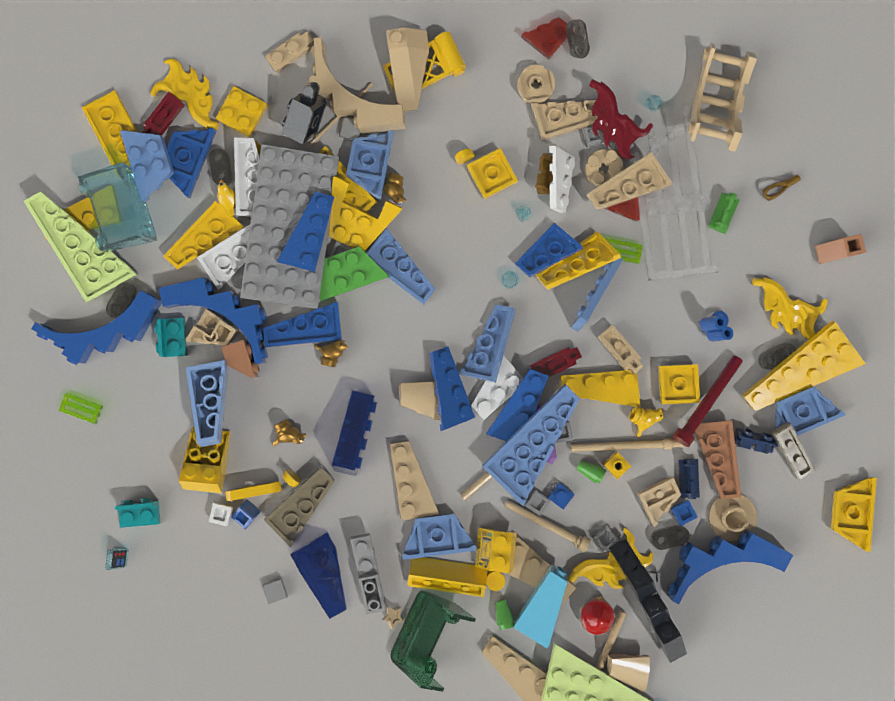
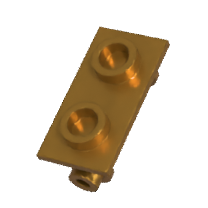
[535,153,553,194]

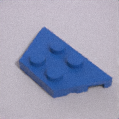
[167,128,217,198]

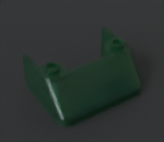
[390,590,476,692]

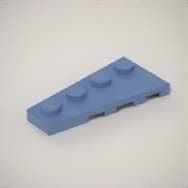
[571,258,623,331]

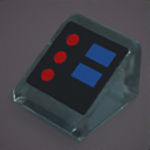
[105,547,129,570]

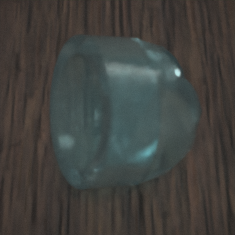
[646,95,662,111]
[515,205,532,222]

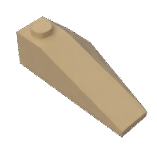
[386,27,429,112]

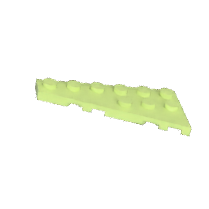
[24,192,138,303]
[541,642,652,701]

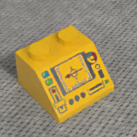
[475,528,517,573]

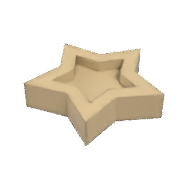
[381,606,403,629]

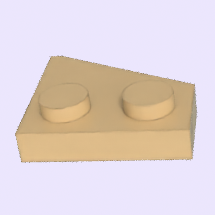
[637,476,681,527]

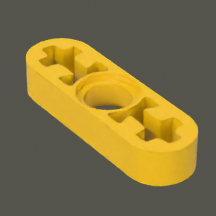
[225,481,282,501]

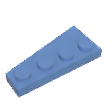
[367,228,435,305]
[459,305,516,383]

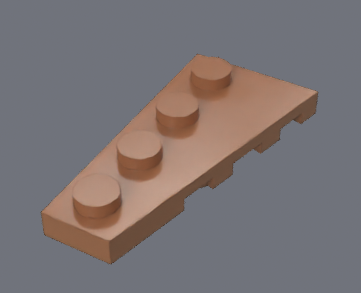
[695,420,741,499]

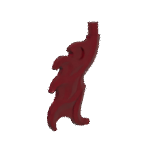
[589,79,653,159]

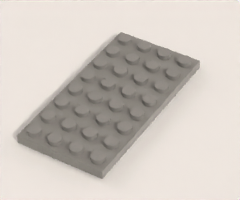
[240,144,339,309]

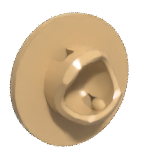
[708,495,757,541]

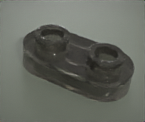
[566,19,590,59]
[209,148,233,185]
[106,282,137,318]
[758,343,796,370]
[650,525,690,550]

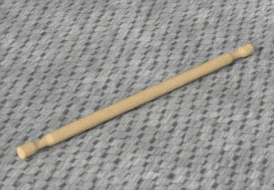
[307,83,373,148]

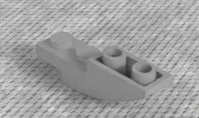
[350,533,386,614]

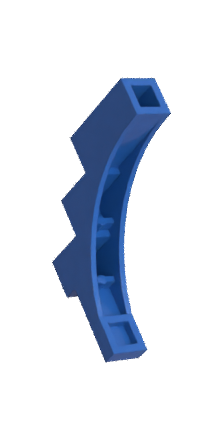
[159,277,268,365]
[31,291,162,365]
[667,529,793,604]

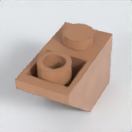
[815,234,866,264]
[221,340,260,378]

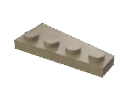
[264,466,335,548]

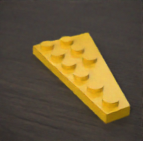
[742,321,866,411]

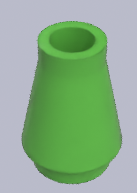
[576,460,606,484]
[495,599,515,630]

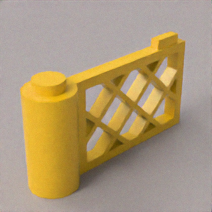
[383,31,466,93]

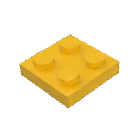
[215,86,268,138]
[467,148,518,200]
[658,364,700,404]

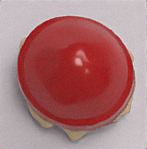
[578,596,615,635]

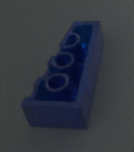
[332,390,378,476]

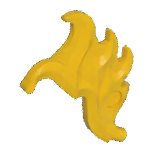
[150,59,219,130]
[752,277,828,339]
[568,528,653,589]

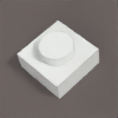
[208,502,233,526]

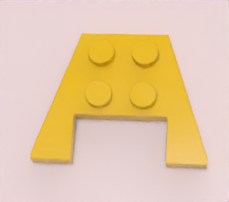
[329,176,403,251]

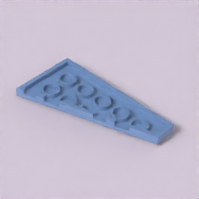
[482,384,580,506]

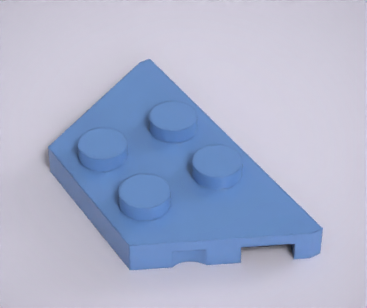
[120,130,174,202]
[346,130,394,199]
[774,387,845,444]
[402,513,477,560]

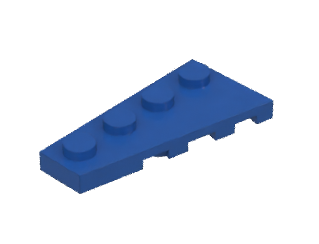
[277,191,334,272]
[263,301,342,348]
[429,346,475,431]
[486,368,549,441]

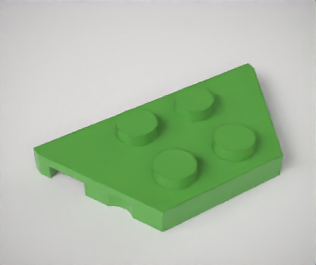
[319,246,390,301]

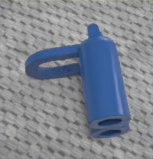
[698,311,733,342]

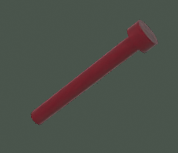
[672,355,743,447]

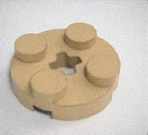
[517,65,555,104]
[584,149,623,186]

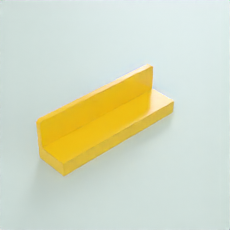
[407,557,488,597]

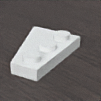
[549,146,575,213]
[471,355,523,420]

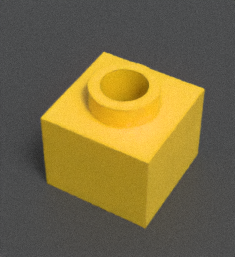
[602,451,631,480]

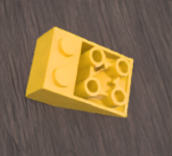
[178,427,230,493]

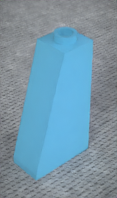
[513,564,568,648]

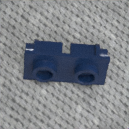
[734,428,778,454]
[679,459,700,499]

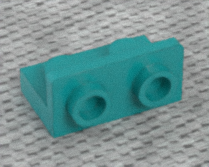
[154,318,187,358]
[114,498,161,528]

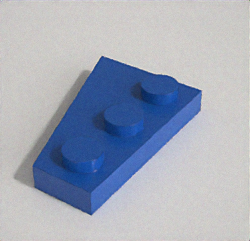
[515,222,583,278]

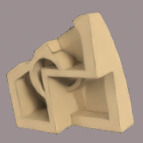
[185,309,240,346]
[398,382,440,421]
[607,653,650,691]

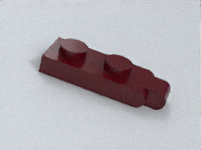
[142,91,185,136]
[529,347,582,378]

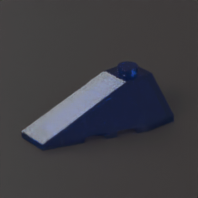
[290,532,347,619]

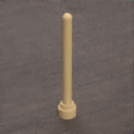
[504,500,591,552]

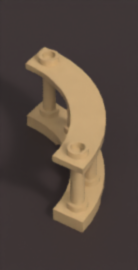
[687,42,757,152]

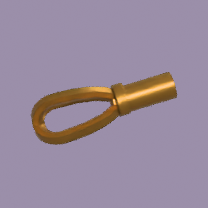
[763,174,801,201]

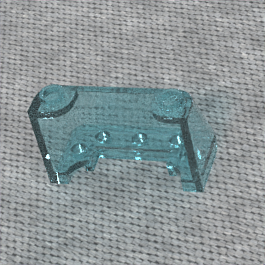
[78,162,157,252]

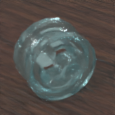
[501,271,519,289]

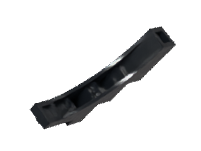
[609,538,687,663]

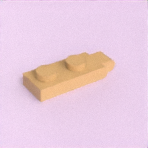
[265,31,314,74]
[597,325,643,374]

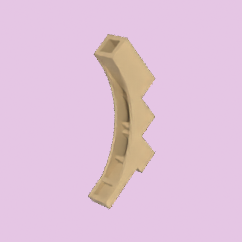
[307,37,406,133]

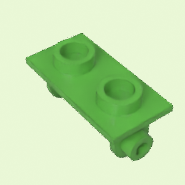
[708,192,740,234]

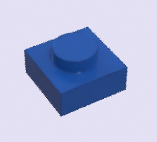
[547,482,575,510]
[670,499,698,526]

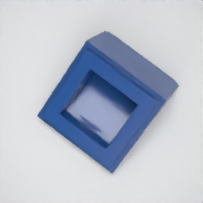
[231,500,261,530]

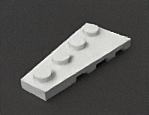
[234,137,260,216]
[197,225,250,290]

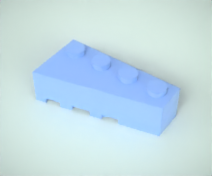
[186,360,229,447]

